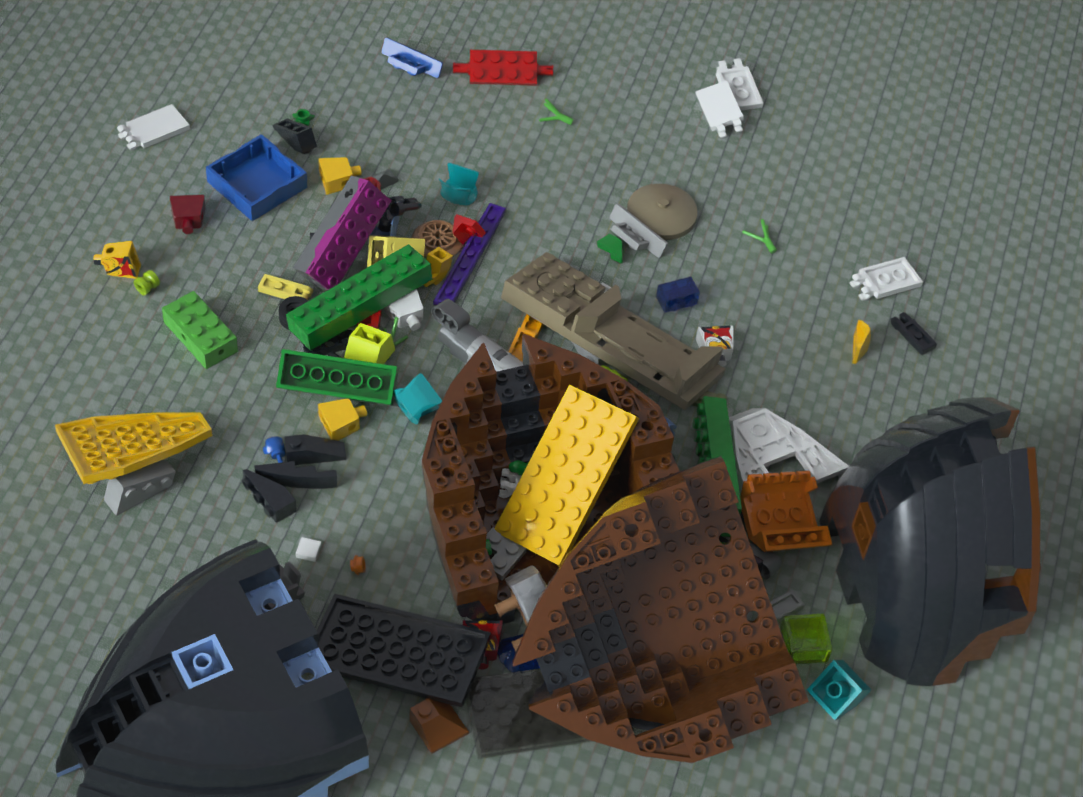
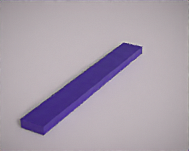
[433,203,506,306]

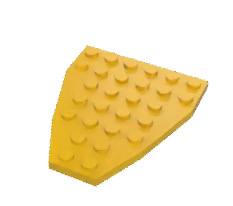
[55,412,212,484]

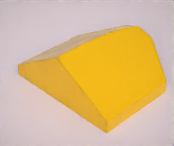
[852,320,871,364]

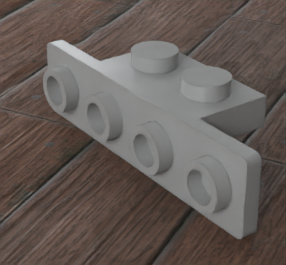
[609,204,668,258]

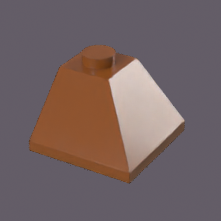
[409,698,469,754]

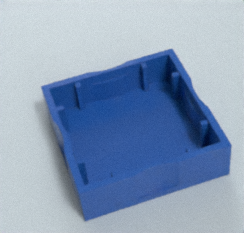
[206,134,308,221]

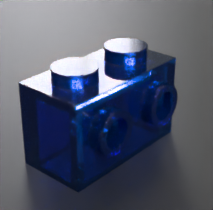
[656,276,700,313]

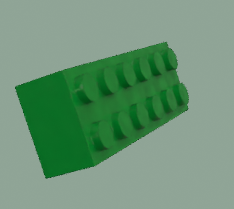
[276,349,399,406]

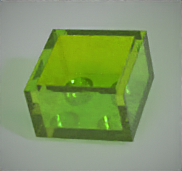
[780,613,832,664]

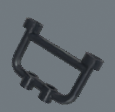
[386,196,422,217]

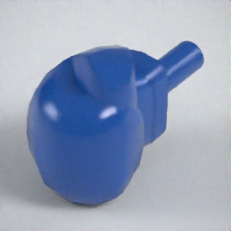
[262,436,285,463]

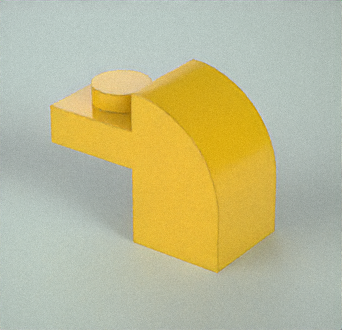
[424,247,453,287]

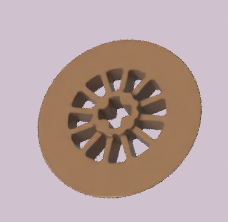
[412,220,463,257]

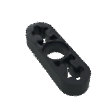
[303,329,353,355]

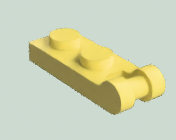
[258,274,313,301]

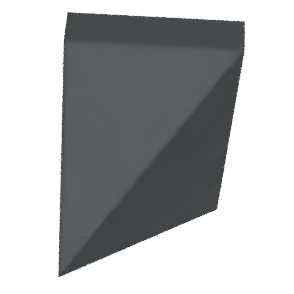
[371,169,398,189]

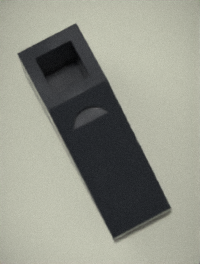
[242,469,297,523]

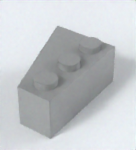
[104,459,176,516]

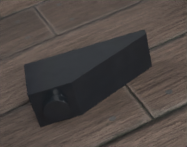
[273,118,317,154]
[284,434,346,465]

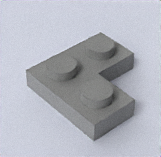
[486,527,527,580]

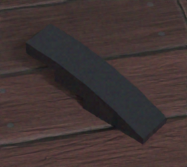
[254,461,337,489]

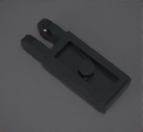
[890,312,937,355]

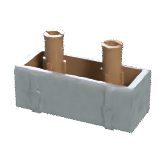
[494,565,547,651]

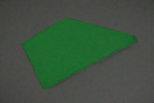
[597,233,624,263]

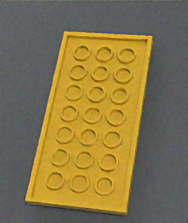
[494,385,639,566]

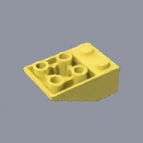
[367,235,425,268]

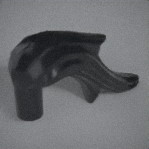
[378,210,393,232]

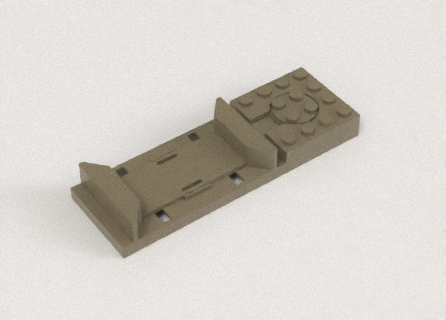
[501,252,726,410]

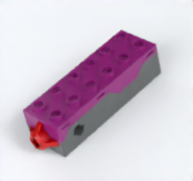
[293,175,391,291]

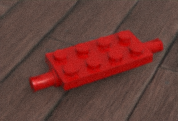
[453,50,553,86]

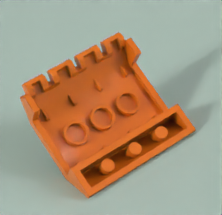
[740,471,833,552]

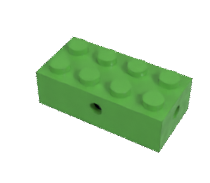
[162,291,238,369]

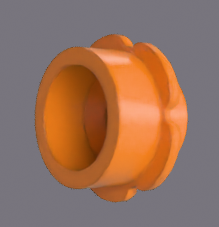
[350,555,366,575]

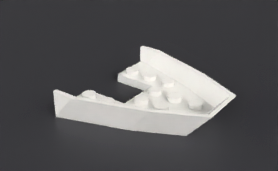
[729,408,849,511]

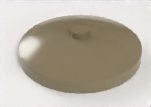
[627,183,697,240]

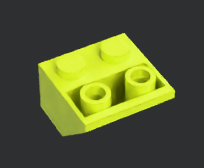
[344,323,396,364]

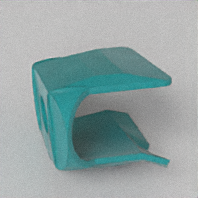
[439,163,479,206]
[394,373,442,424]

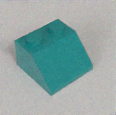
[806,660,871,720]

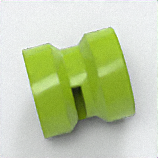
[134,270,160,295]

